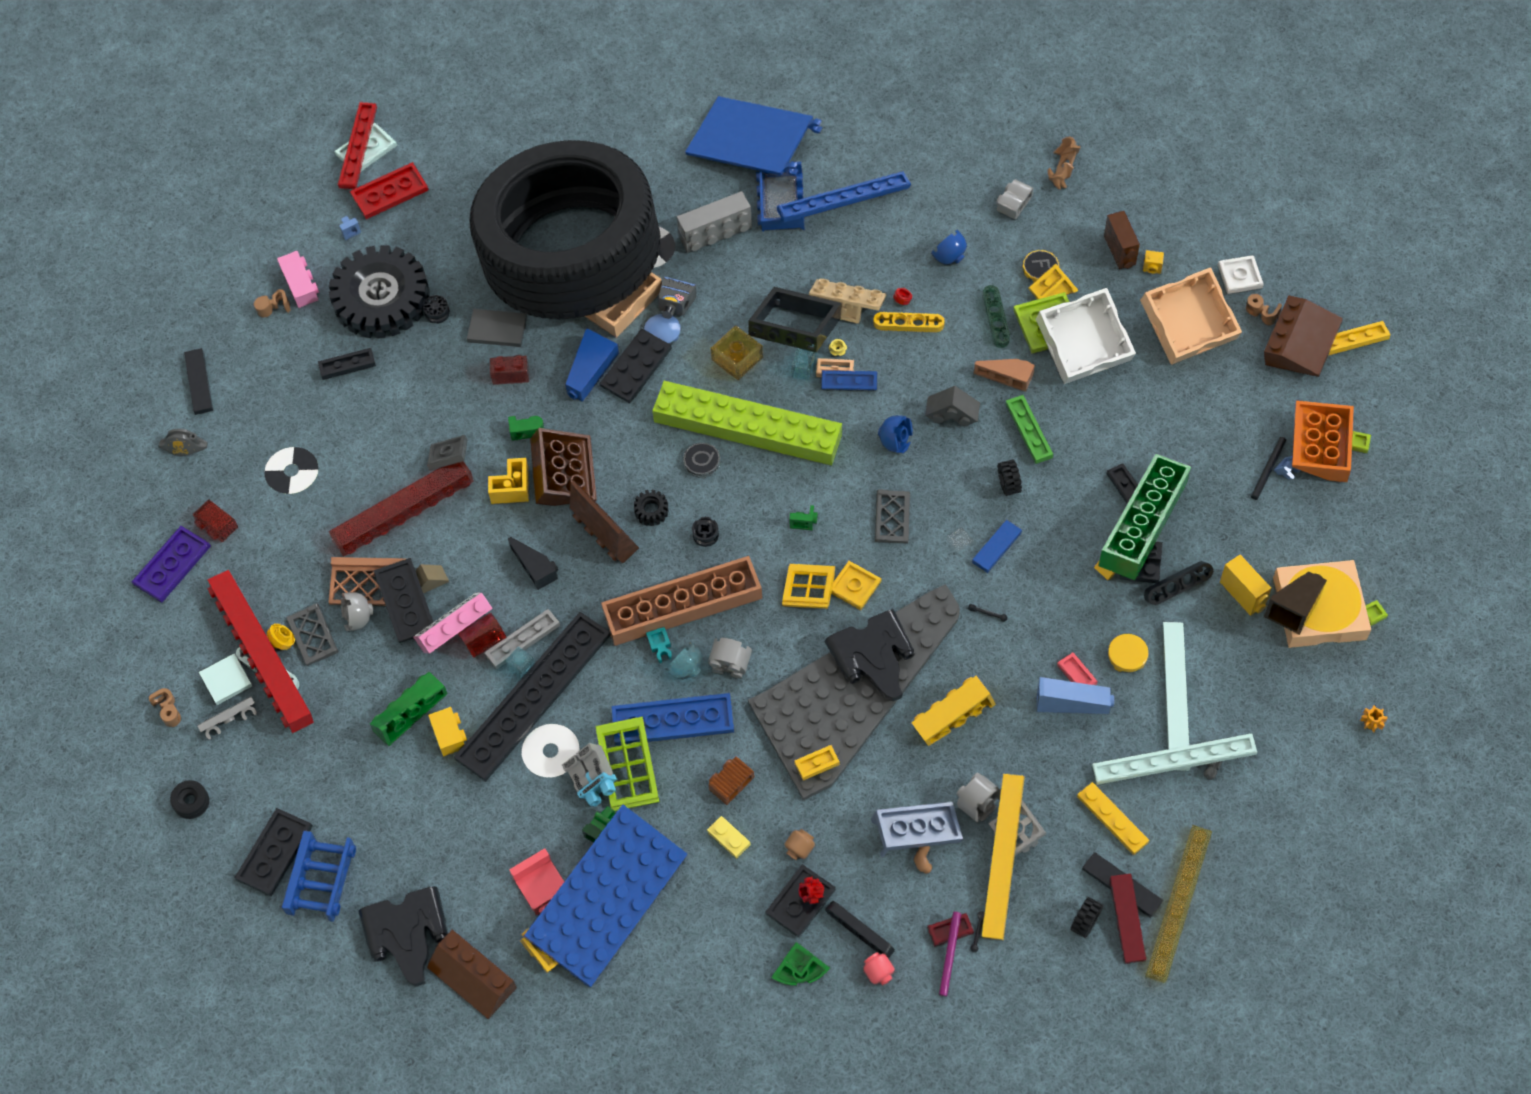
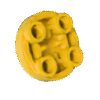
[1108,634,1148,672]

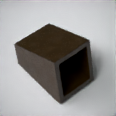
[1264,571,1327,635]

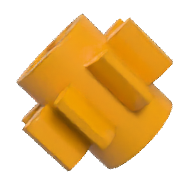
[1360,705,1388,732]

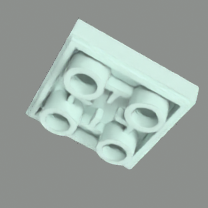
[199,654,252,705]

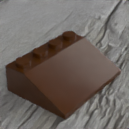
[1264,295,1343,377]
[530,428,597,506]
[570,481,639,563]

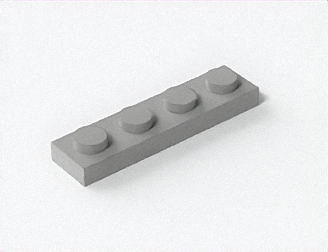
[484,609,560,670]

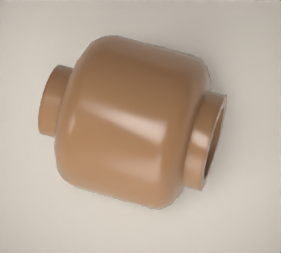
[785,829,815,860]

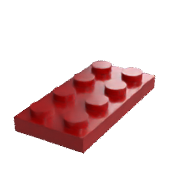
[350,162,429,220]

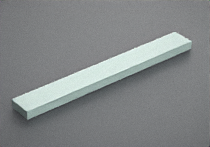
[1163,622,1190,771]
[1092,733,1257,785]

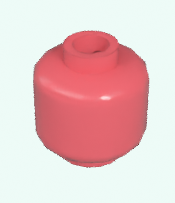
[863,952,895,986]

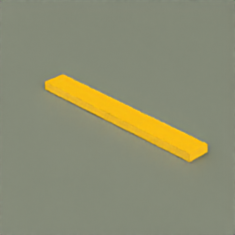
[982,774,1025,940]

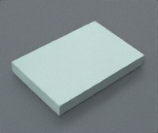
[334,123,397,171]

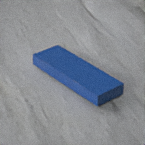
[821,370,877,390]
[972,520,1022,573]

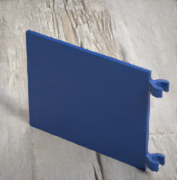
[685,96,822,176]

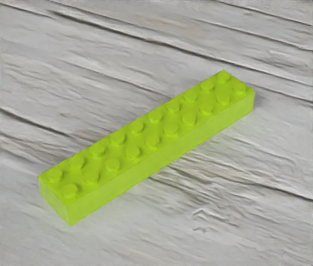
[652,381,842,466]

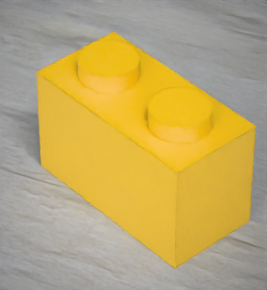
[428,707,467,757]

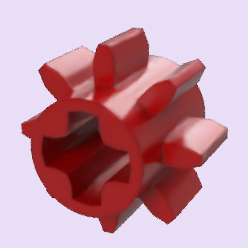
[798,877,824,904]

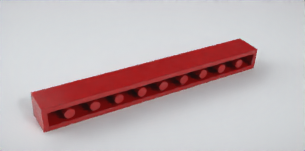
[207,570,314,734]

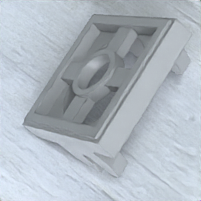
[989,800,1046,857]

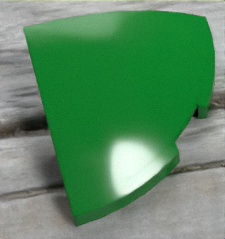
[772,942,830,985]

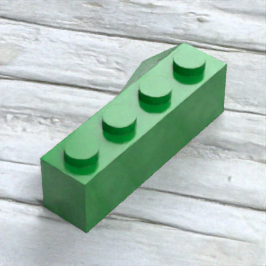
[370,672,447,746]

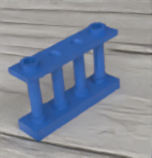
[282,831,356,922]

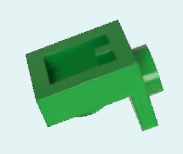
[789,505,818,530]

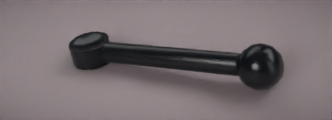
[968,604,1008,622]
[970,911,985,952]

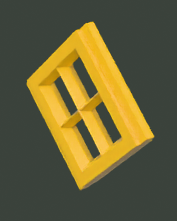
[782,564,835,609]

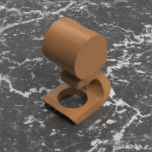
[254,289,291,317]
[1246,294,1282,325]
[149,688,181,727]

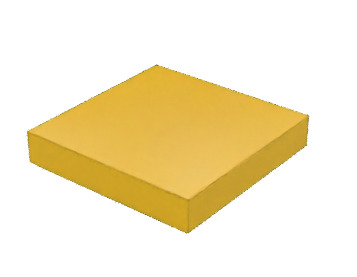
[831,561,881,610]

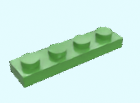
[1006,395,1053,464]

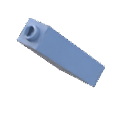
[1036,677,1114,714]

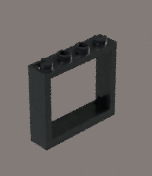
[748,287,841,353]

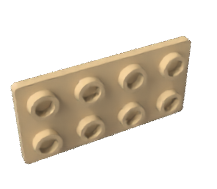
[809,279,886,323]

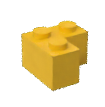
[488,458,529,504]

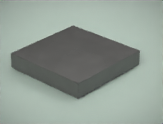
[427,435,468,471]

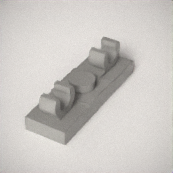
[197,696,257,740]

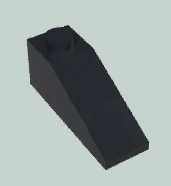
[508,537,558,590]

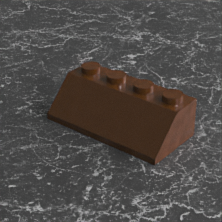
[427,930,517,1020]

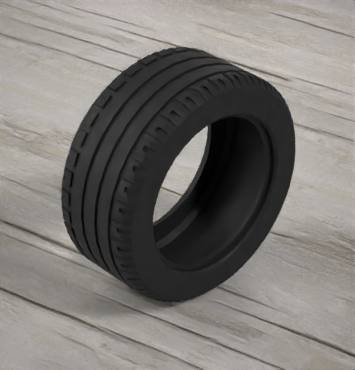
[469,140,661,320]

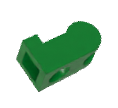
[508,416,545,441]

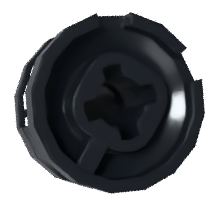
[423,295,450,324]
[692,516,719,547]

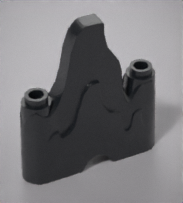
[824,609,915,702]
[358,886,448,987]

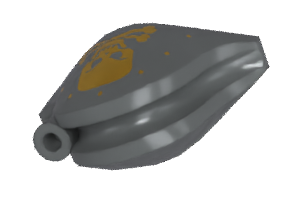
[159,429,208,456]

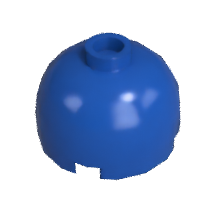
[931,230,967,264]
[878,415,913,453]

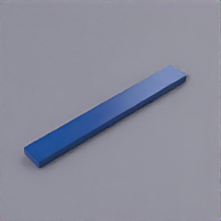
[776,171,911,222]

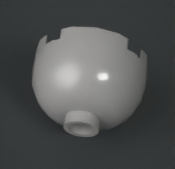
[341,592,373,631]

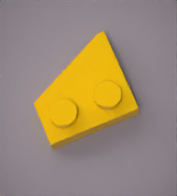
[1028,264,1078,300]

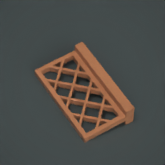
[329,557,405,606]

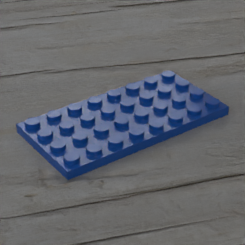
[523,804,688,988]

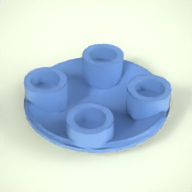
[644,314,680,343]

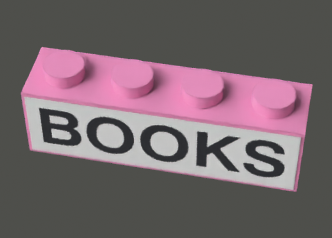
[413,593,493,653]

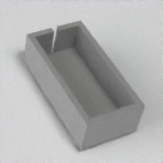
[677,191,752,253]

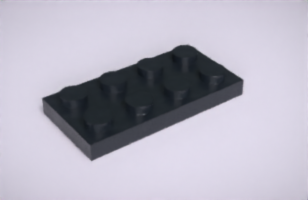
[599,328,672,403]
[374,558,433,643]
[234,808,313,896]

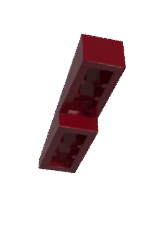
[1109,873,1146,964]

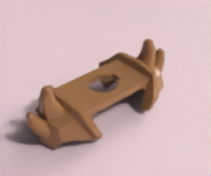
[1047,137,1081,189]

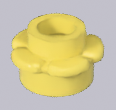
[829,339,847,356]

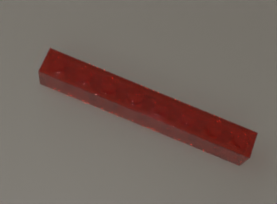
[328,461,474,557]

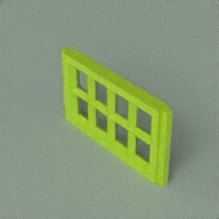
[595,716,660,811]

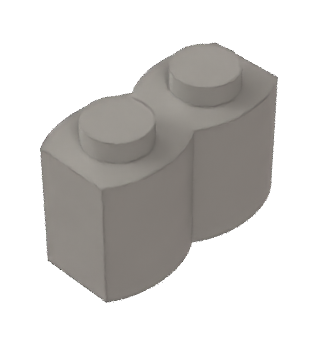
[996,179,1034,219]

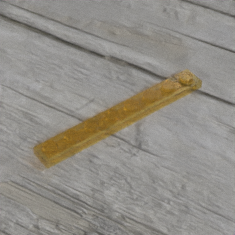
[1145,825,1212,983]

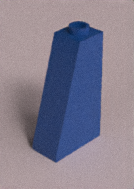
[566,329,619,402]

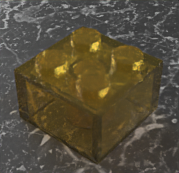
[711,325,763,380]

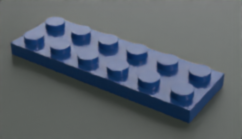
[611,693,734,746]

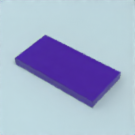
[132,526,211,603]

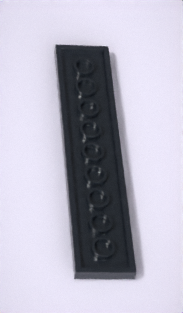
[454,612,611,782]

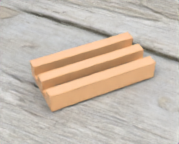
[816,358,854,377]

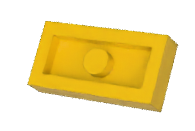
[794,745,840,781]

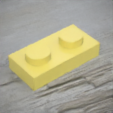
[707,816,751,859]

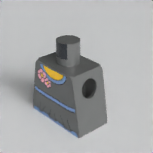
[658,277,696,319]

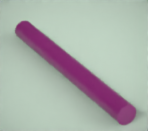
[939,912,961,997]

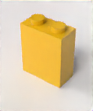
[1220,554,1271,616]

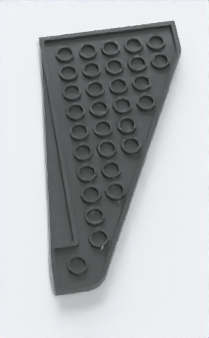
[748,584,960,801]

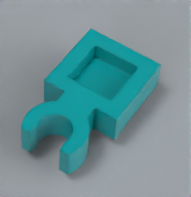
[646,627,672,663]

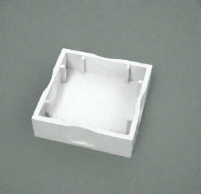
[1036,288,1136,384]

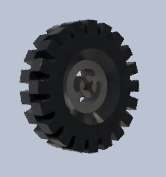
[329,245,430,338]

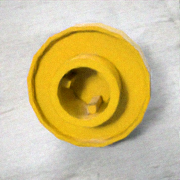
[266,624,295,650]

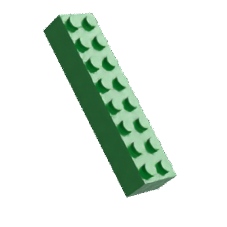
[1098,454,1191,580]

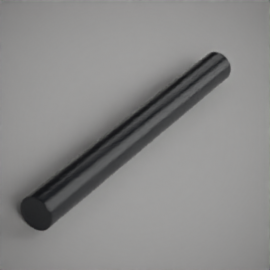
[1251,437,1286,500]

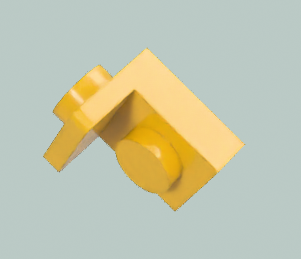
[1143,250,1164,274]

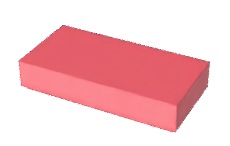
[1057,653,1098,685]

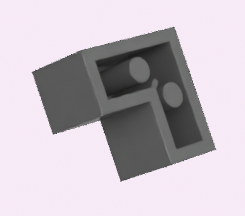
[925,386,980,427]

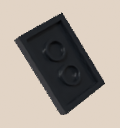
[765,864,836,938]

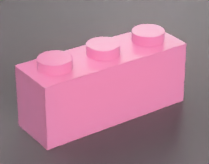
[277,251,319,308]

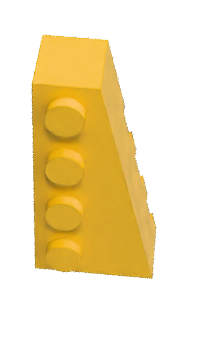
[912,676,996,746]

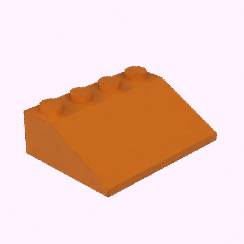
[1292,401,1354,482]

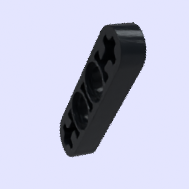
[1144,561,1214,605]
[825,901,895,959]

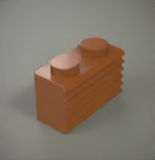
[709,756,755,805]

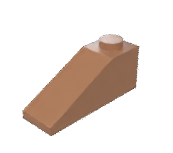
[974,359,1035,392]

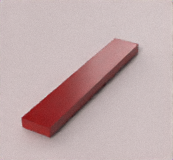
[338,102,377,189]

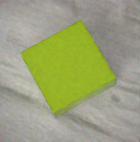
[1352,431,1371,453]
[1365,600,1388,626]

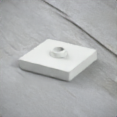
[1218,255,1264,294]

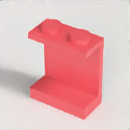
[509,848,564,916]

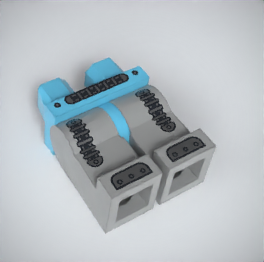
[562,743,617,807]

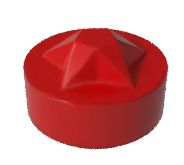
[893,288,912,305]

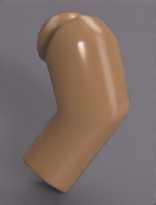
[914,846,932,874]

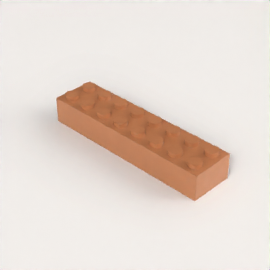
[601,556,762,646]

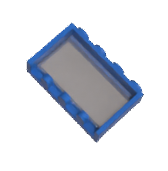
[756,161,805,232]

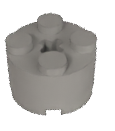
[708,638,752,679]
[957,773,1001,822]

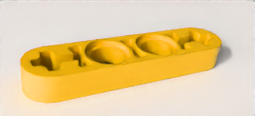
[873,312,945,332]

